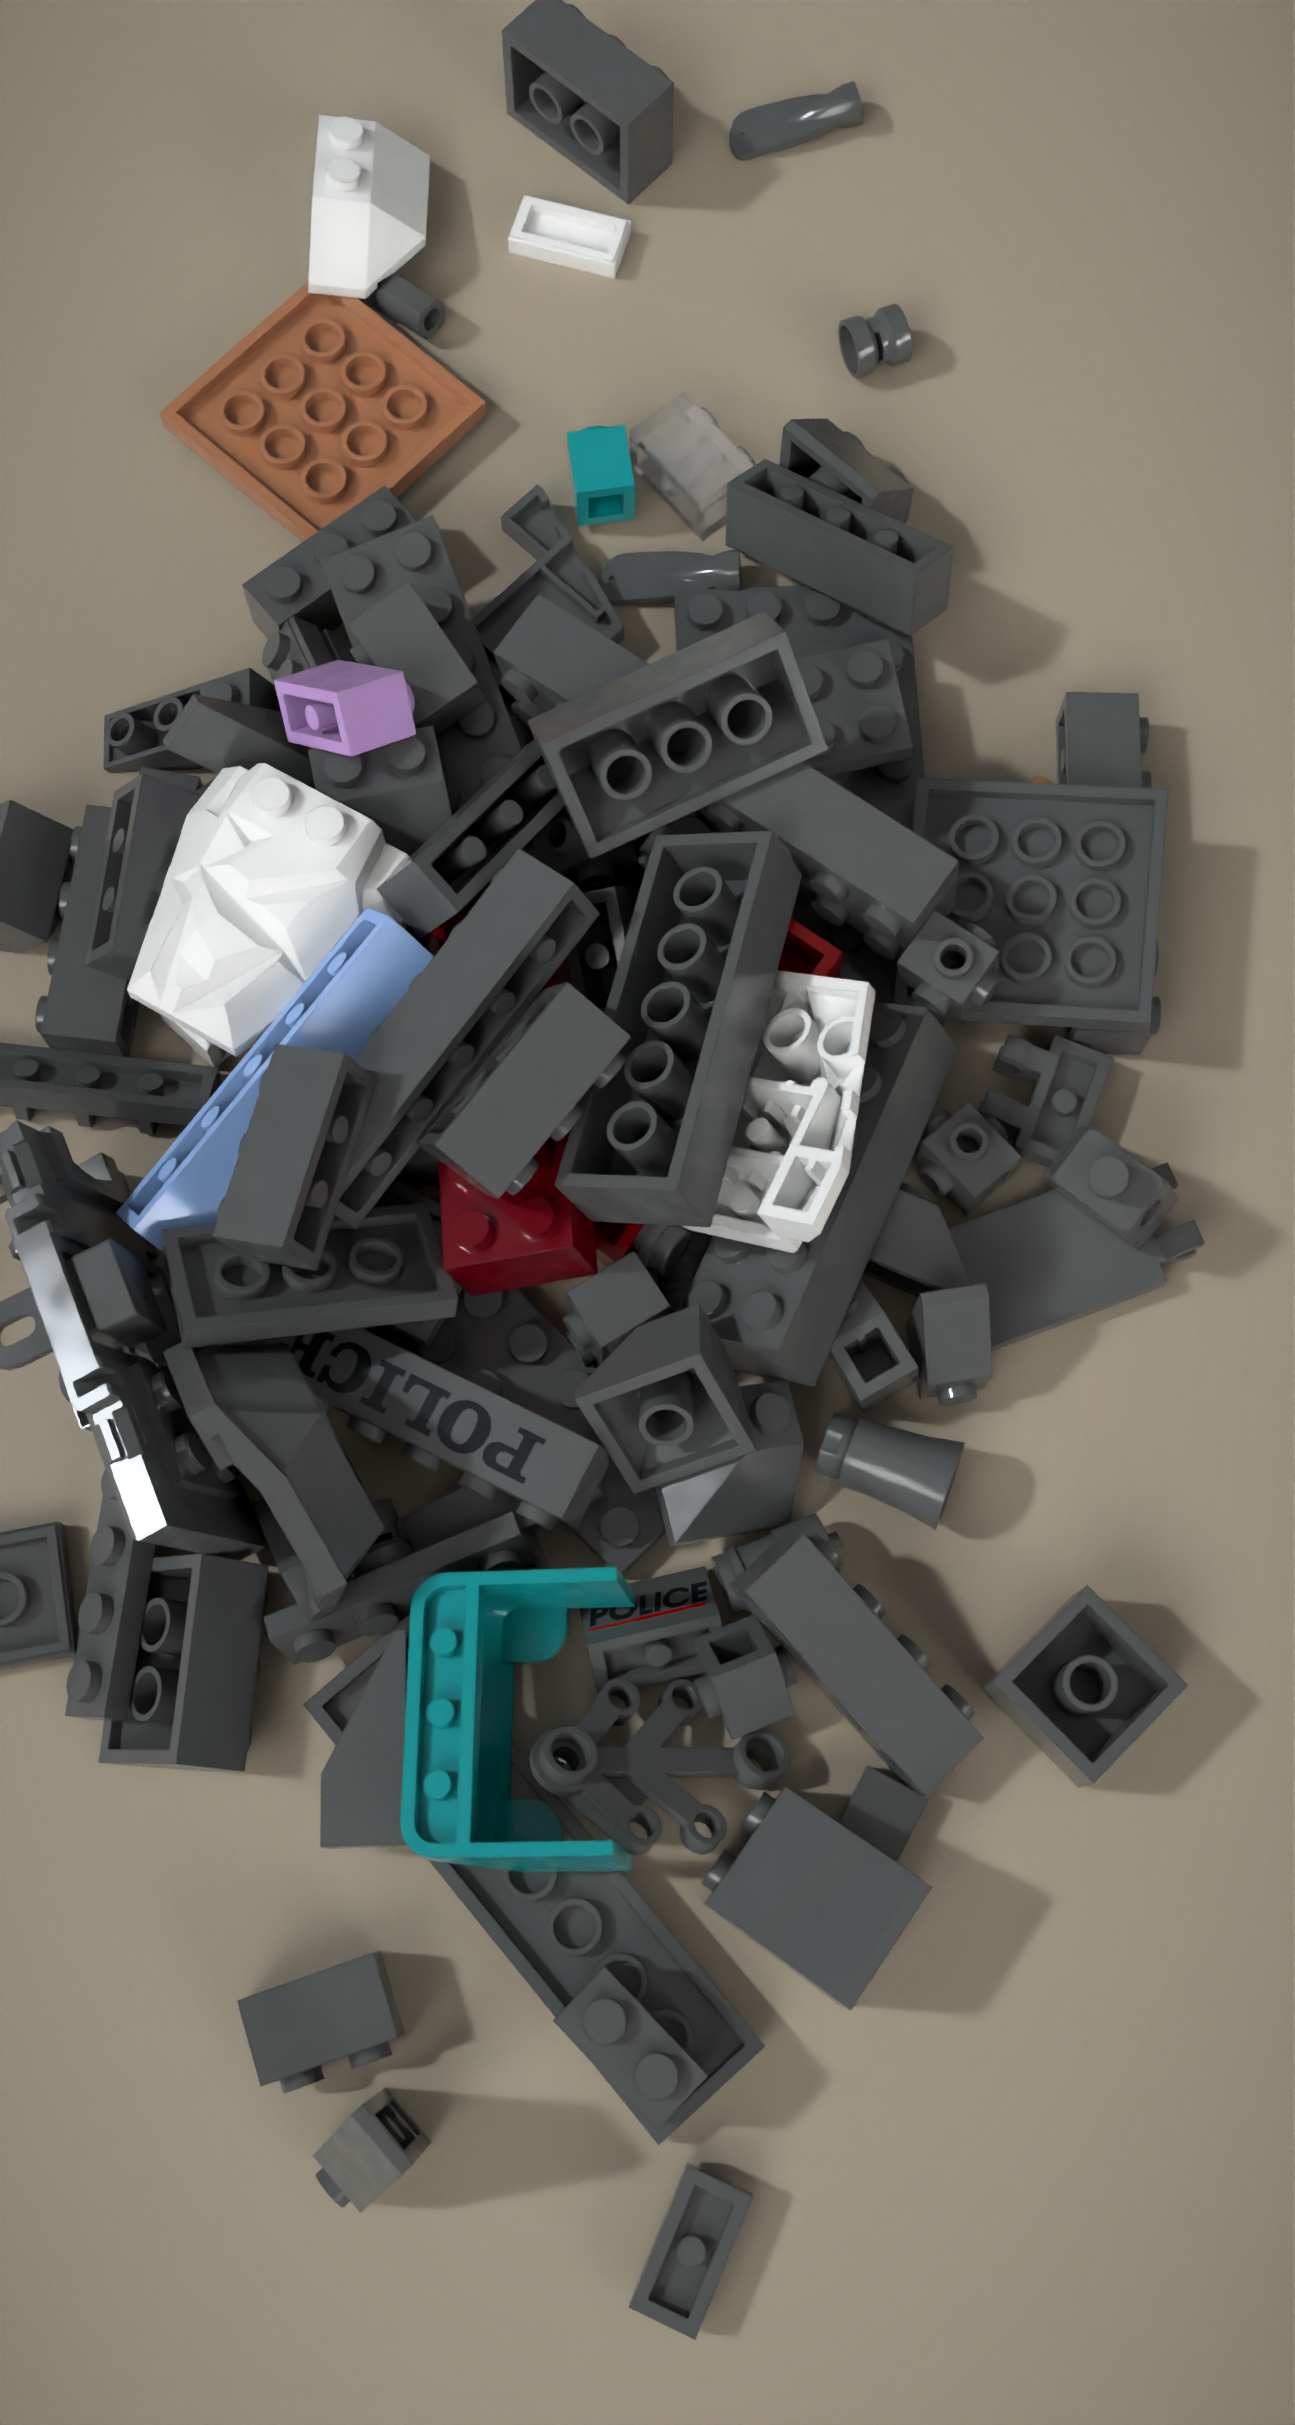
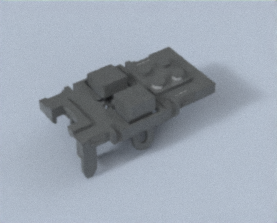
[0,1120,267,1560]

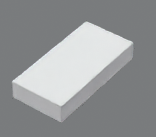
[508,195,631,279]

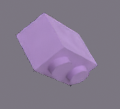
[274,660,416,757]

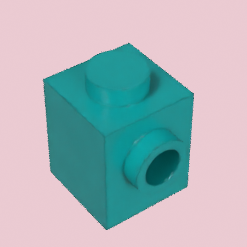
[567,425,635,526]

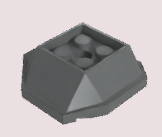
[163,1342,384,1623]

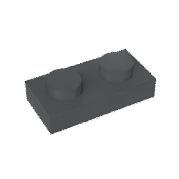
[629,2162,753,2340]

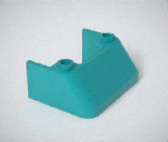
[400,1567,635,1872]

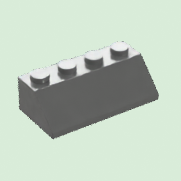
[527,611,828,859]

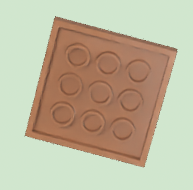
[160,282,487,542]

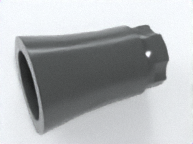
[815,1413,965,1530]

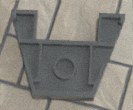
[473,484,624,701]

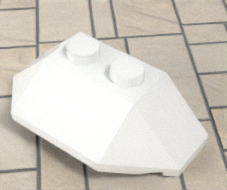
[308,115,430,299]

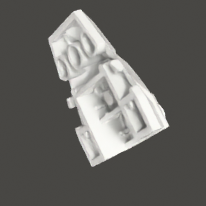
[127,763,410,1057]
[682,970,876,1253]

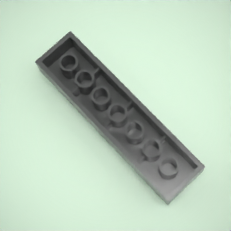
[493,593,959,960]

